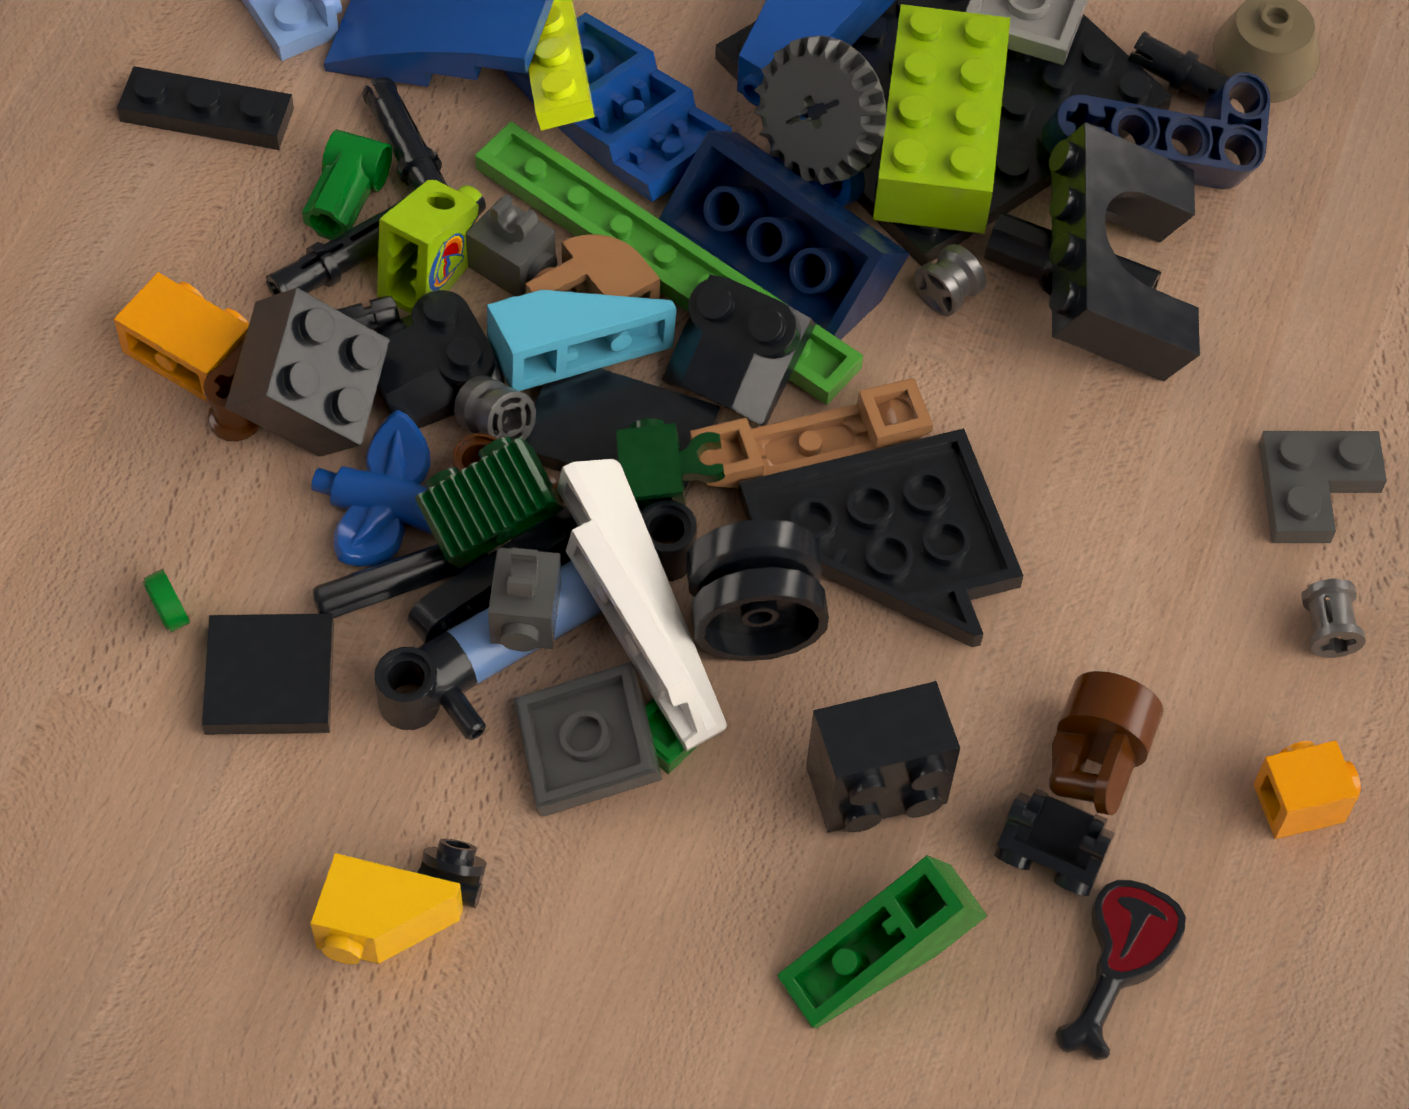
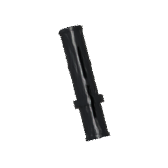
[362,77,448,191]
[266,196,407,296]

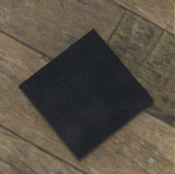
[202,613,334,735]

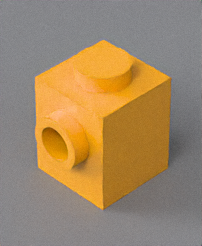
[1253,740,1361,839]

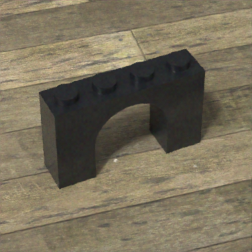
[1049,122,1200,381]

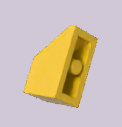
[310,853,463,964]

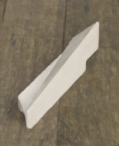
[556,459,727,752]

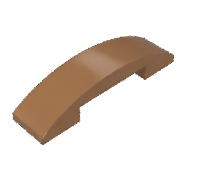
[690,378,933,488]

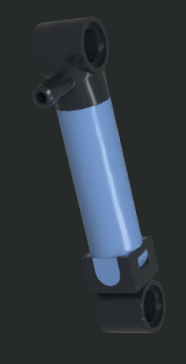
[374,500,697,740]

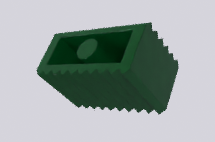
[415,437,565,568]

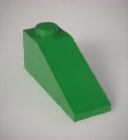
[777,855,988,1029]

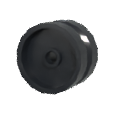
[686,519,829,661]

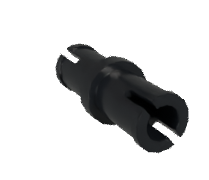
[1128,31,1232,102]

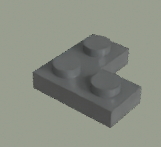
[1259,431,1387,543]

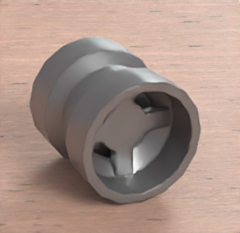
[454,376,536,441]

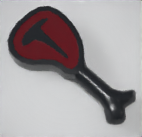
[1055,880,1186,1060]

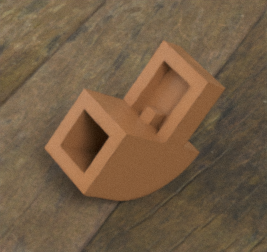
[525,234,660,299]

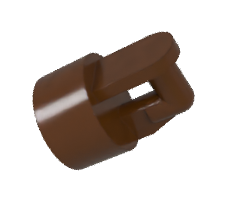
[1049,671,1164,815]

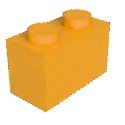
[114,272,249,403]

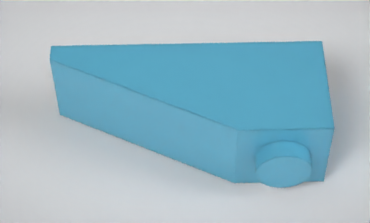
[487,290,677,391]

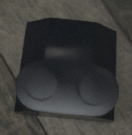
[662,274,816,426]
[375,290,505,429]

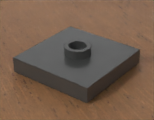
[514,662,662,817]

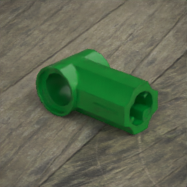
[302,129,393,240]

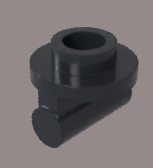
[417,838,487,908]

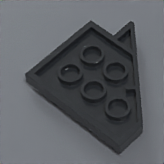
[738,428,1024,647]

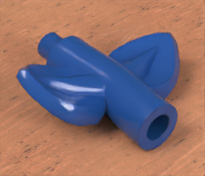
[311,410,433,566]

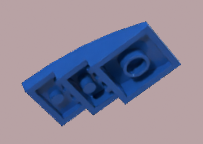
[324,0,554,87]
[505,12,732,202]

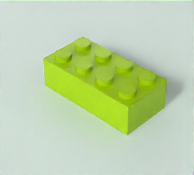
[873,4,1011,234]

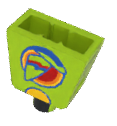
[377,180,486,314]

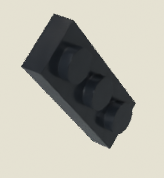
[117,66,294,150]

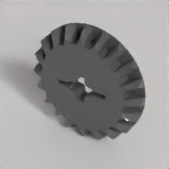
[753,35,887,185]

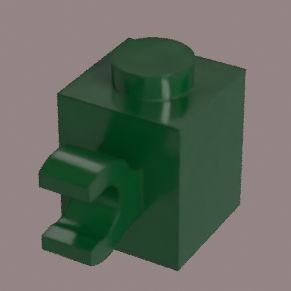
[616,418,725,513]

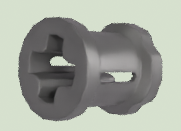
[1301,578,1366,658]

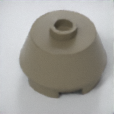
[1213,0,1320,103]

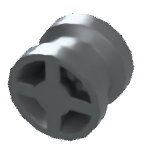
[914,244,986,317]

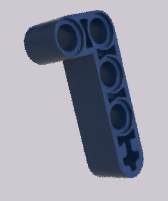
[1041,72,1270,189]

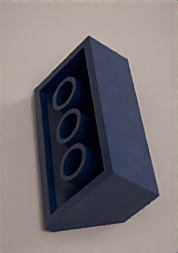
[659,130,910,340]

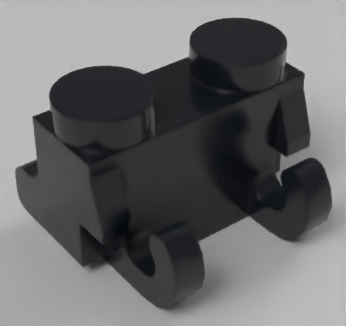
[994,789,1115,896]

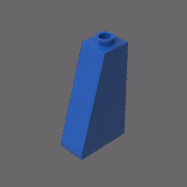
[737,0,896,107]

